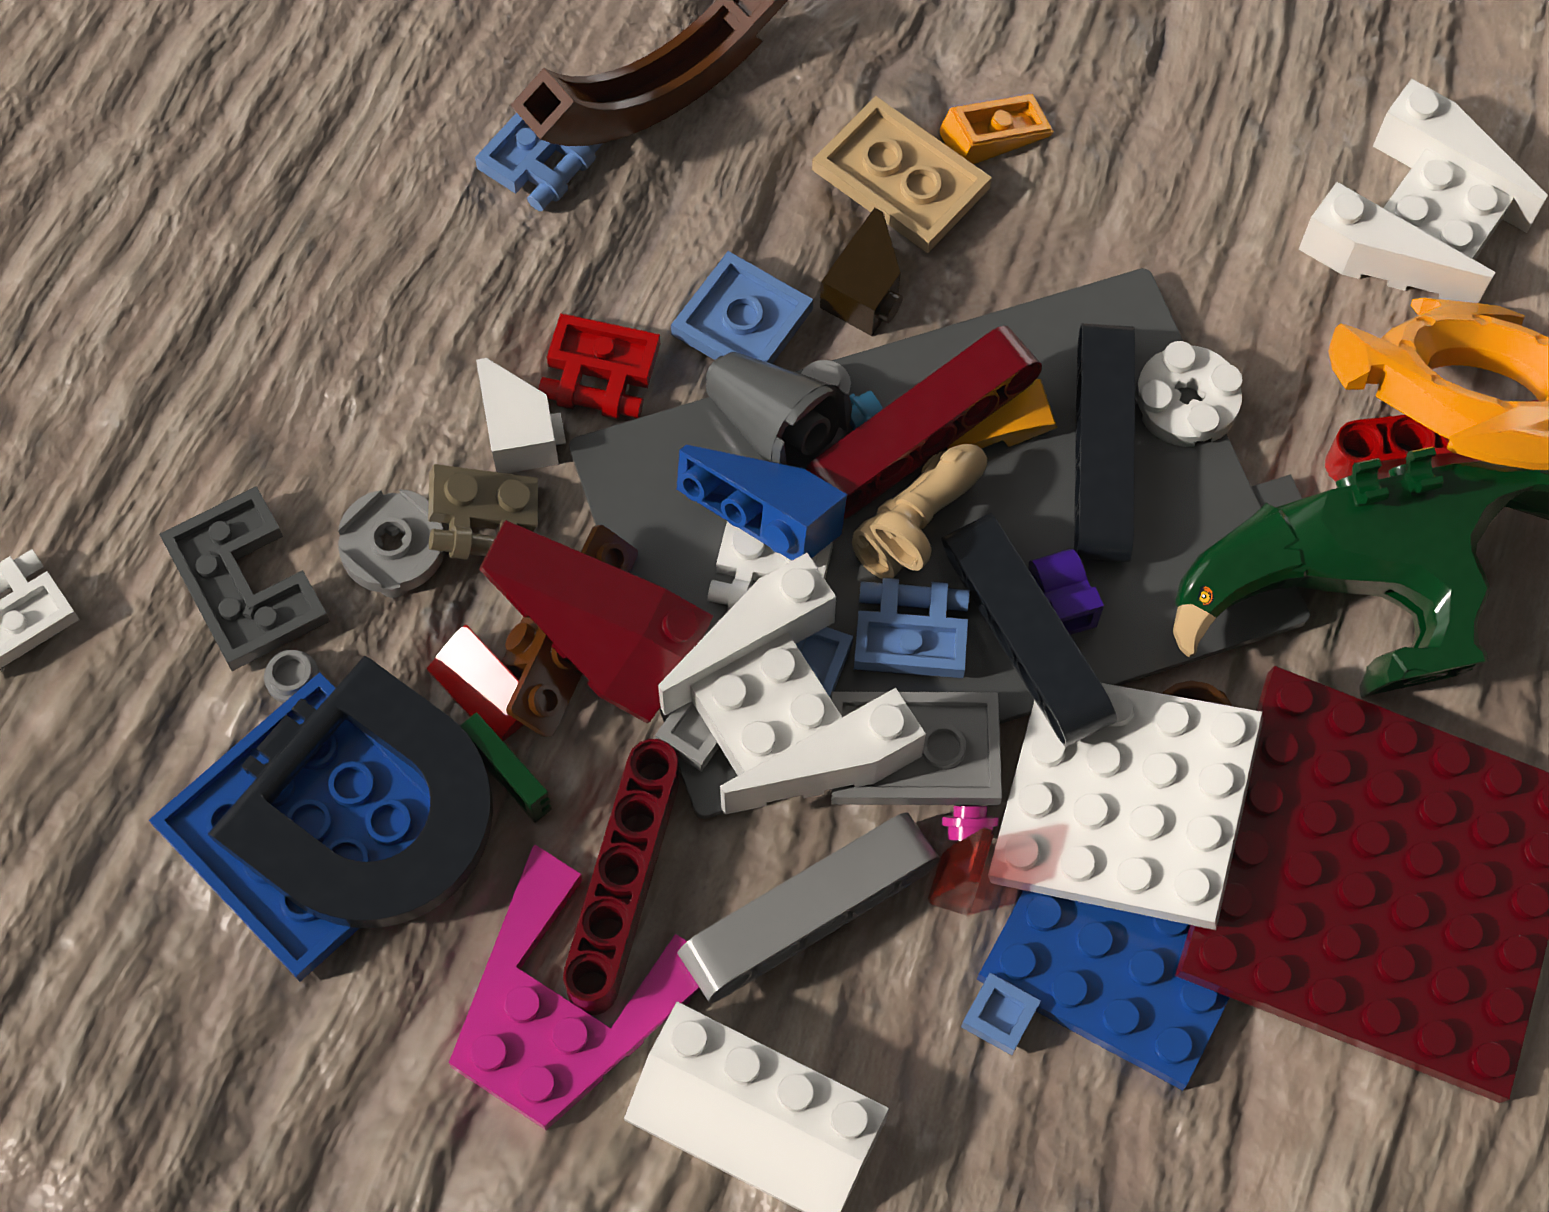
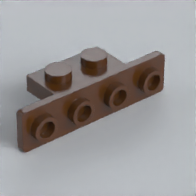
[501,525,638,737]

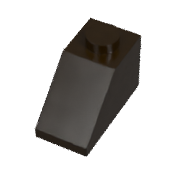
[820,207,903,336]

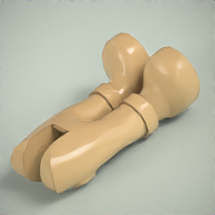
[852,444,987,579]

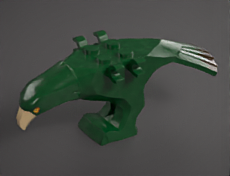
[1173,447,1549,697]

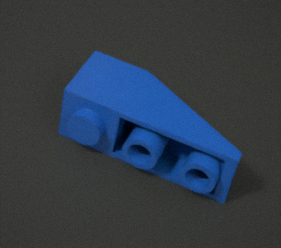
[676,444,847,561]

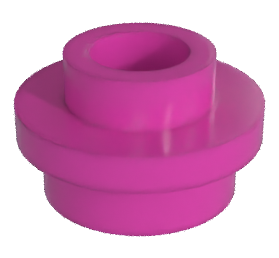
[942,805,998,841]

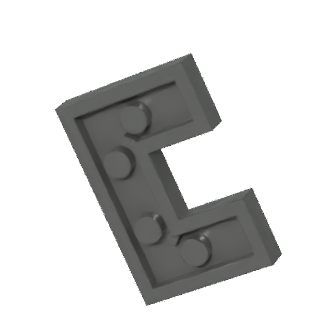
[159,486,330,671]

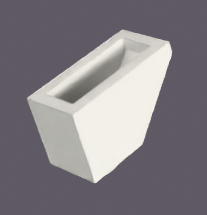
[476,358,566,474]

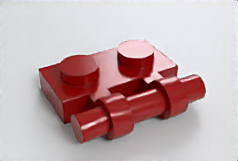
[538,313,661,419]

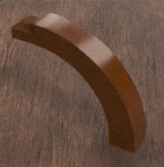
[511,0,788,146]

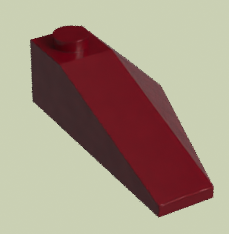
[479,520,713,723]

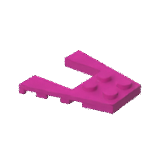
[449,845,700,1131]

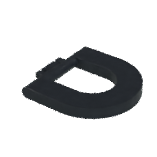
[208,656,493,928]

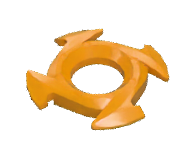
[1328,298,1549,470]

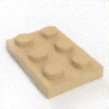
[812,96,992,253]

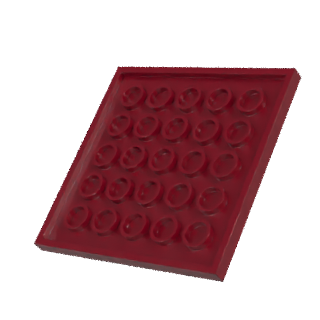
[1175,666,1549,1103]

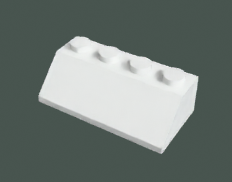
[624,1002,889,1212]

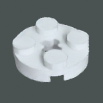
[1135,341,1243,447]

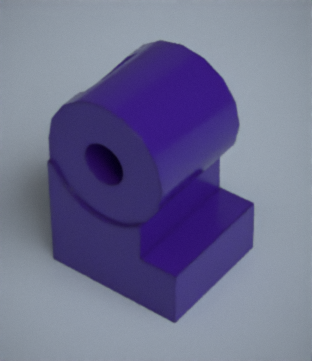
[1028,549,1104,635]

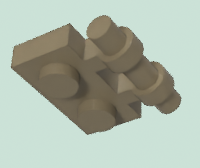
[428,464,538,560]

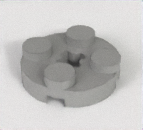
[338,489,446,598]

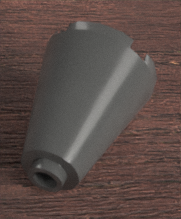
[706,352,852,469]

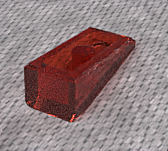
[928,828,994,916]

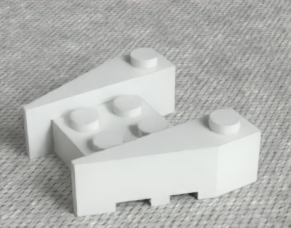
[1298,78,1548,303]
[658,553,926,814]

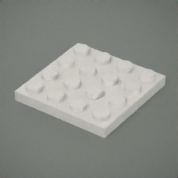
[988,683,1263,930]

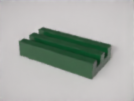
[460,712,552,823]

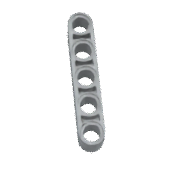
[677,812,940,1003]

